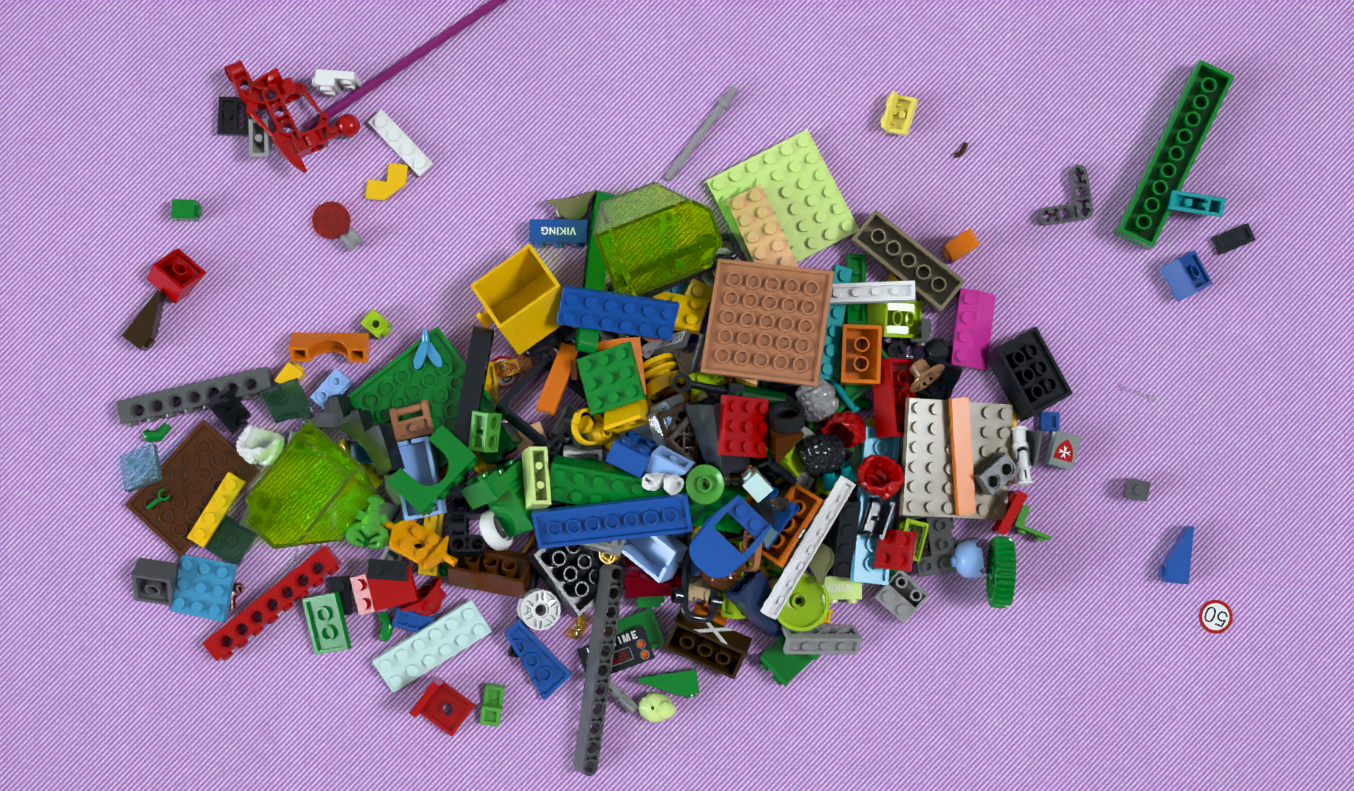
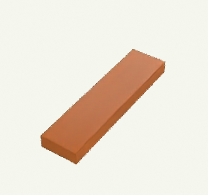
[535,343,580,416]

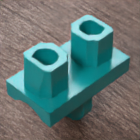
[820,461,856,492]

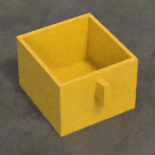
[470,244,563,355]

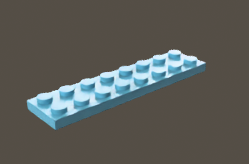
[850,426,900,585]

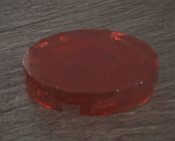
[312,201,351,240]

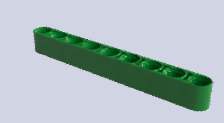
[575,190,615,354]

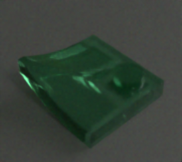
[261,378,313,424]

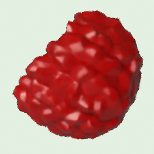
[820,411,866,449]
[856,455,905,500]

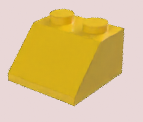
[604,400,652,434]

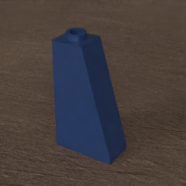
[725,570,783,637]

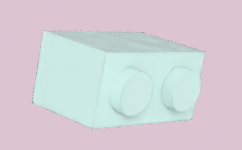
[740,467,773,503]

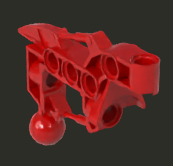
[224,60,360,173]

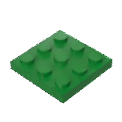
[576,342,646,416]

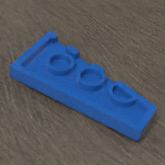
[505,619,572,700]

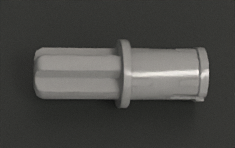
[608,680,638,714]

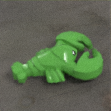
[345,495,391,549]

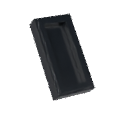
[1211,223,1255,255]

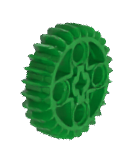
[986,536,1017,609]

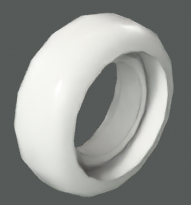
[479,509,514,551]

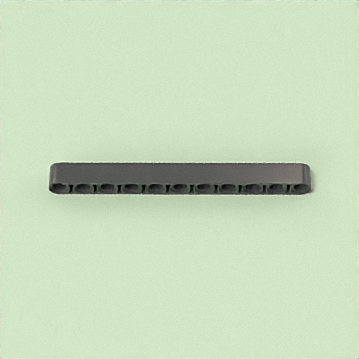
[573,563,625,776]

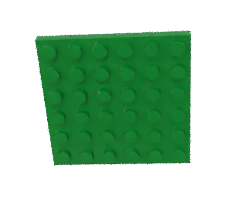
[348,326,505,470]

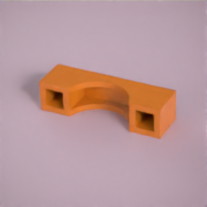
[289,332,371,363]

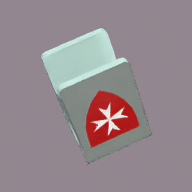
[1044,430,1081,470]

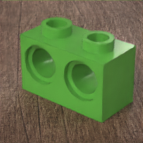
[468,411,502,452]

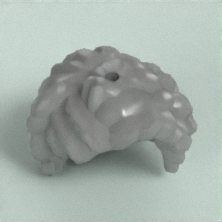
[795,376,839,422]

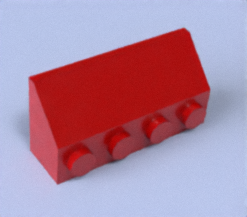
[872,358,915,439]

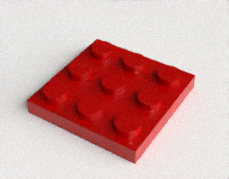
[718,395,769,458]

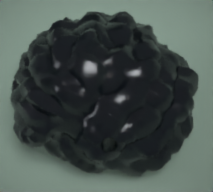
[798,432,847,476]

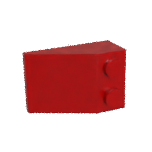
[350,562,419,616]

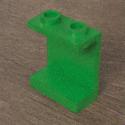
[759,632,820,687]

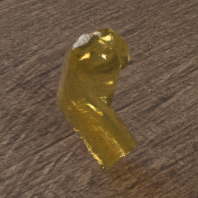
[568,612,587,639]

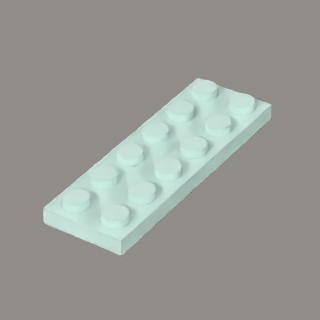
[372,598,492,693]

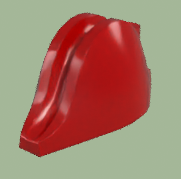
[400,576,446,616]

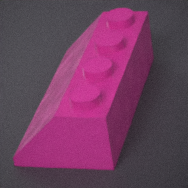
[948,288,996,371]

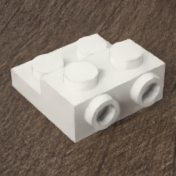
[312,69,361,97]

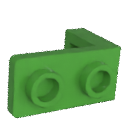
[1012,505,1052,542]

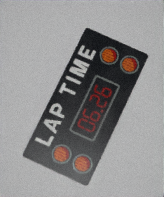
[577,625,655,674]

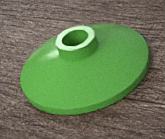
[686,464,725,504]

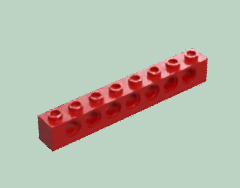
[202,545,342,661]

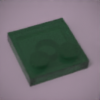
[205,514,259,567]

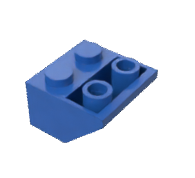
[606,430,660,479]

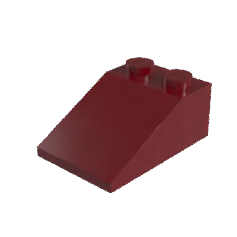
[625,556,682,598]

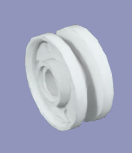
[517,588,561,631]

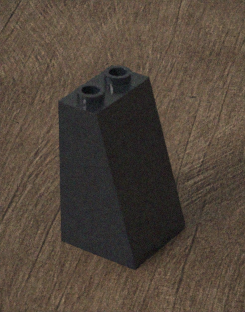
[685,396,750,478]

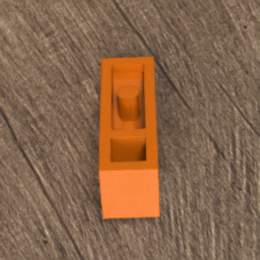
[942,228,980,264]

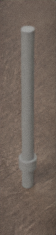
[664,86,739,181]

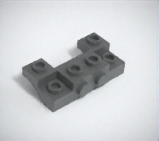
[910,516,957,577]

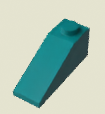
[1168,190,1226,217]

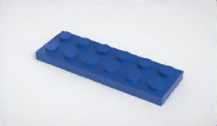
[556,285,679,340]

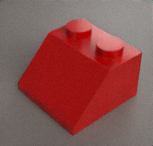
[147,248,207,304]

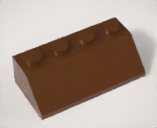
[448,543,532,599]

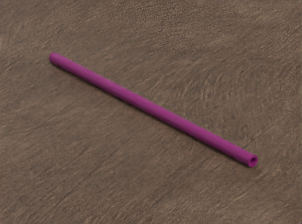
[305,0,507,130]

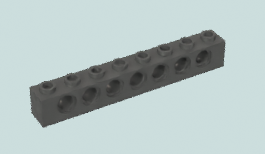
[116,367,275,427]

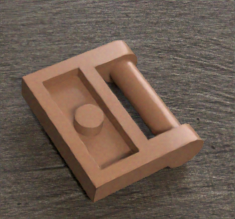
[389,399,435,442]

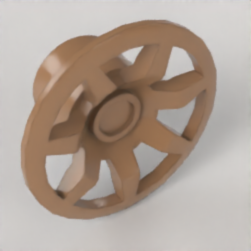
[908,359,945,393]

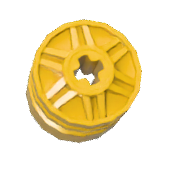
[643,353,685,400]

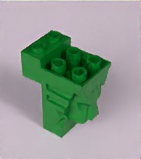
[460,457,540,538]

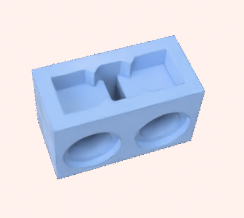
[310,368,354,409]

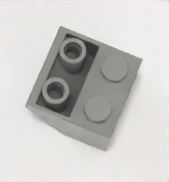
[872,571,929,624]

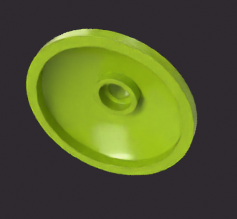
[777,573,830,631]

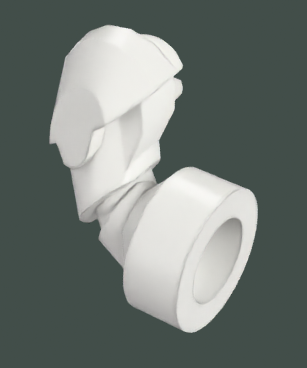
[642,472,684,495]

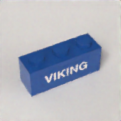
[529,219,588,249]

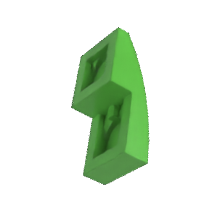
[480,682,506,727]

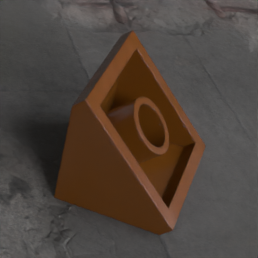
[766,416,804,463]

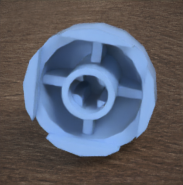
[951,539,984,579]

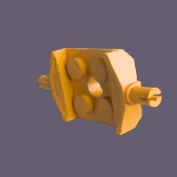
[381,519,458,569]

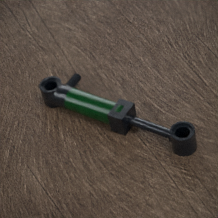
[669,371,797,409]

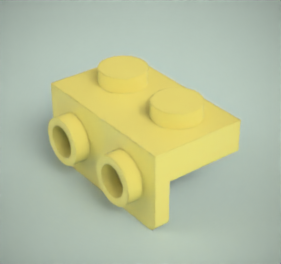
[881,91,918,136]

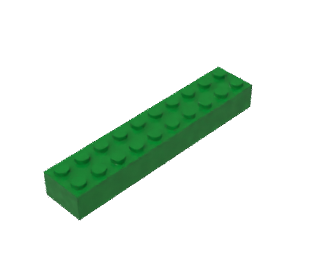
[1113,60,1235,250]
[550,455,748,534]

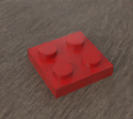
[874,529,917,572]

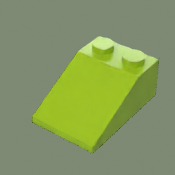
[867,300,923,338]

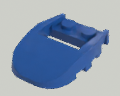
[689,494,772,579]

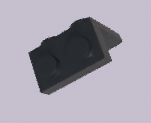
[915,356,963,400]

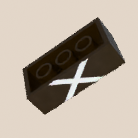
[663,609,752,679]

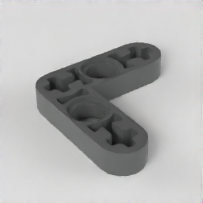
[1037,165,1093,226]

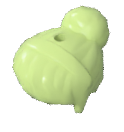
[638,692,676,723]

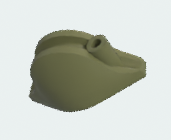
[546,190,596,220]
[809,543,834,585]

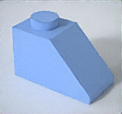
[646,445,695,476]

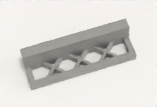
[781,625,862,654]

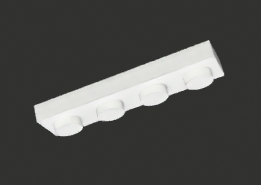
[368,109,434,178]

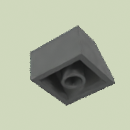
[131,558,178,606]

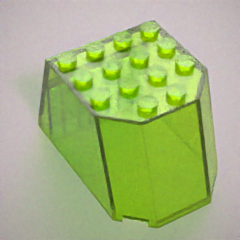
[593,181,723,296]
[246,420,378,549]

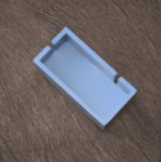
[397,436,447,521]
[621,534,688,583]

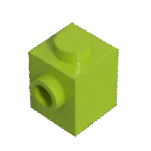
[360,309,392,340]

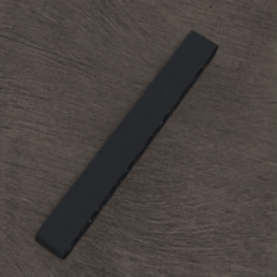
[447,326,494,499]

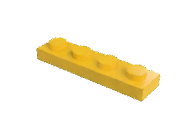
[187,472,246,548]

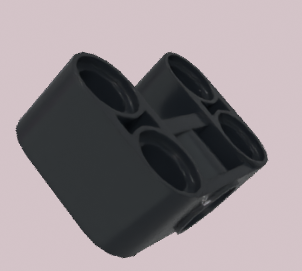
[448,498,488,557]

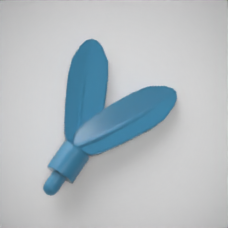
[413,328,443,369]

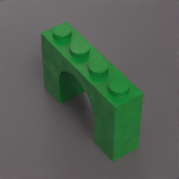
[387,425,478,517]

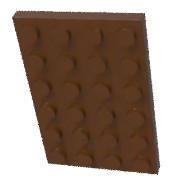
[125,419,261,557]

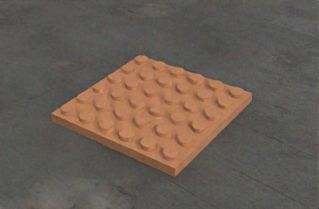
[700,258,835,388]

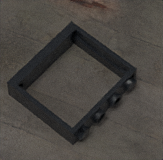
[495,354,589,455]

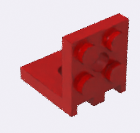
[409,677,476,737]

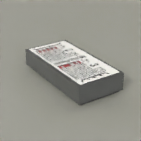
[652,329,691,356]

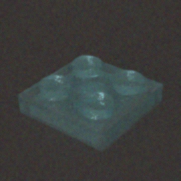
[120,443,162,493]

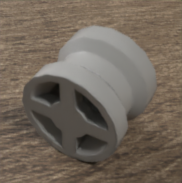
[340,227,364,251]

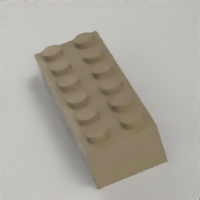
[850,209,966,313]

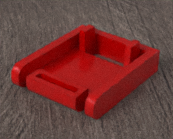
[992,490,1028,535]

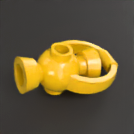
[571,408,621,451]

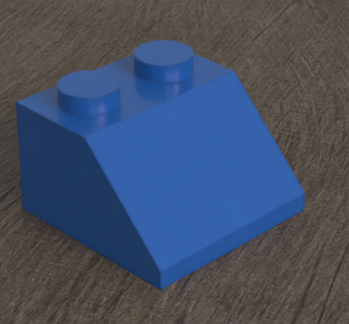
[1160,250,1213,302]

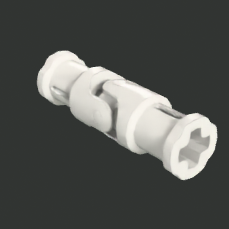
[1010,426,1033,486]

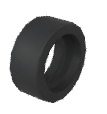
[768,400,805,434]

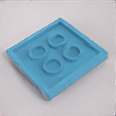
[171,554,238,622]

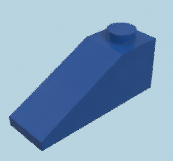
[1158,526,1194,584]

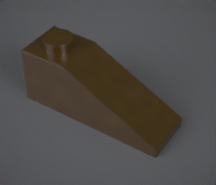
[122,290,166,351]

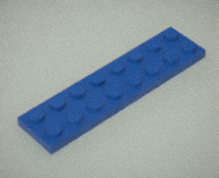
[531,493,694,549]

